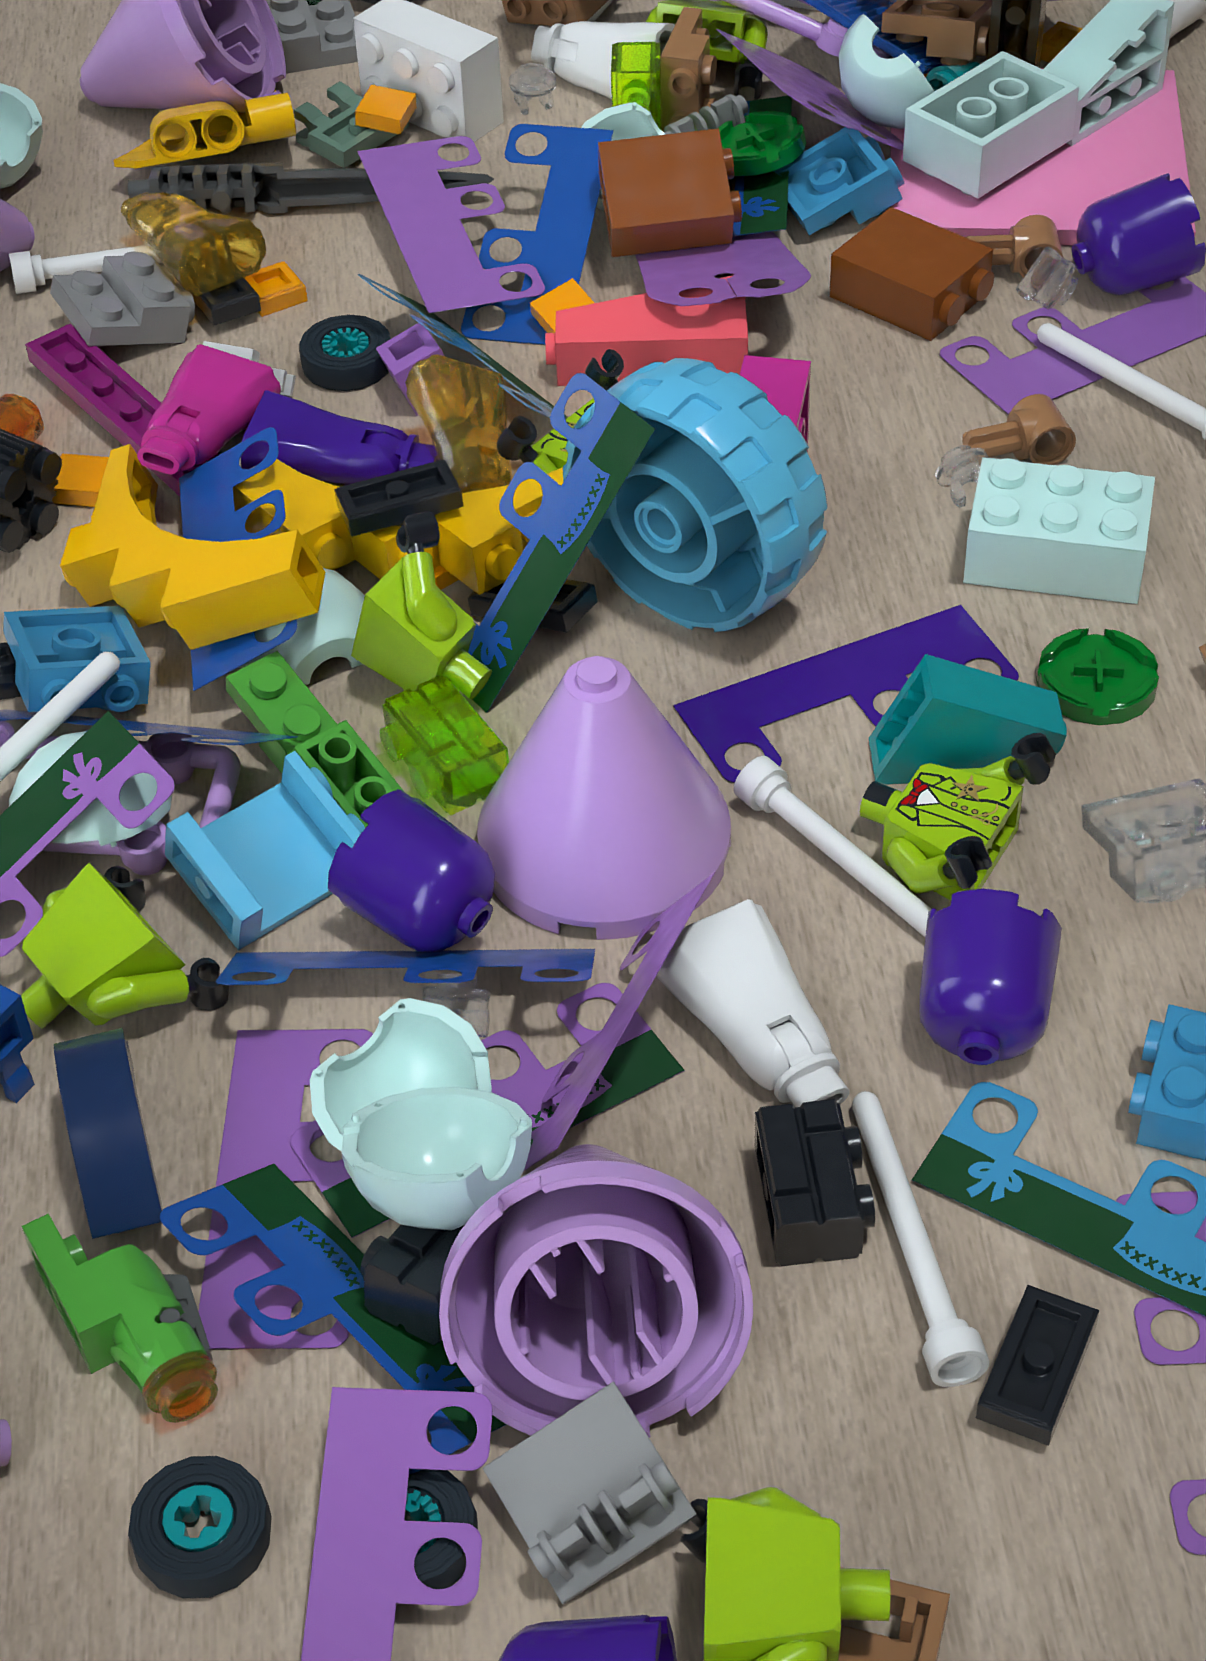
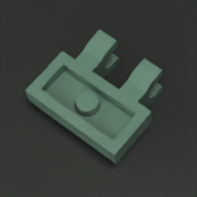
[294,81,409,168]

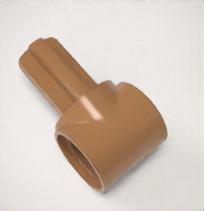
[965,214,1064,283]
[962,394,1076,465]

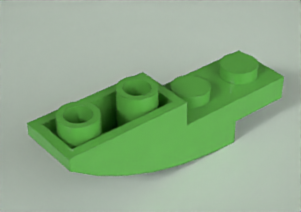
[226,651,404,828]

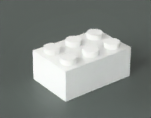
[353,0,504,142]

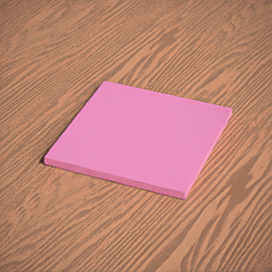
[890,70,1196,246]

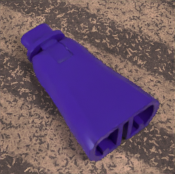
[241,390,442,485]

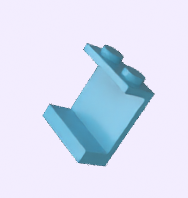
[165,751,365,951]

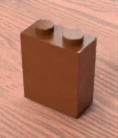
[598,128,742,257]
[830,207,994,341]

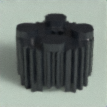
[0,429,62,553]

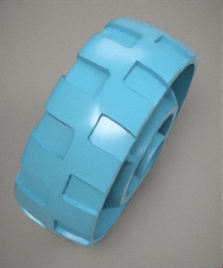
[563,358,828,632]

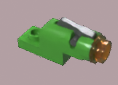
[22,1213,218,1423]

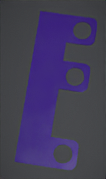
[673,605,1019,783]

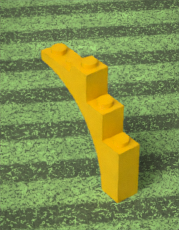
[60,444,326,650]
[233,459,563,595]

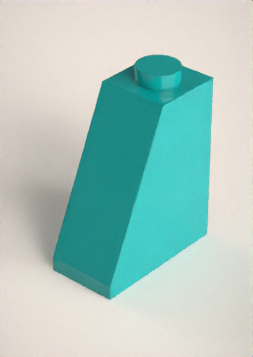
[869,654,1067,785]

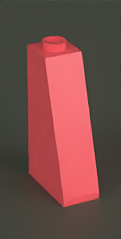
[545,275,748,386]

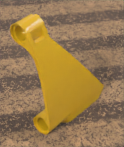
[113,89,296,169]

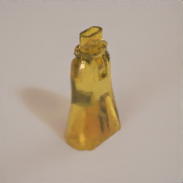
[121,192,266,296]
[405,354,513,493]

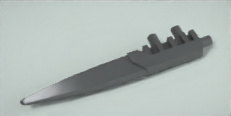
[128,162,494,215]

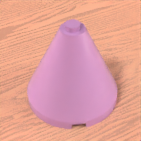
[80,0,286,113]
[477,656,731,940]
[439,1144,753,1438]

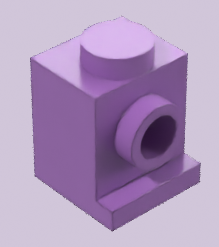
[376,323,462,416]

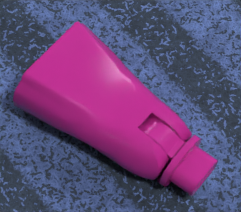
[137,344,281,475]

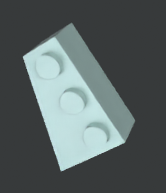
[1043,0,1174,146]

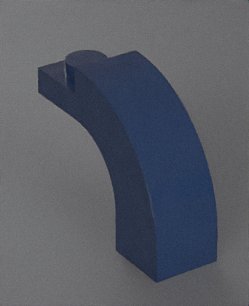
[54,1028,163,1239]

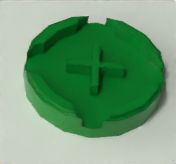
[718,111,806,176]
[1036,628,1159,725]

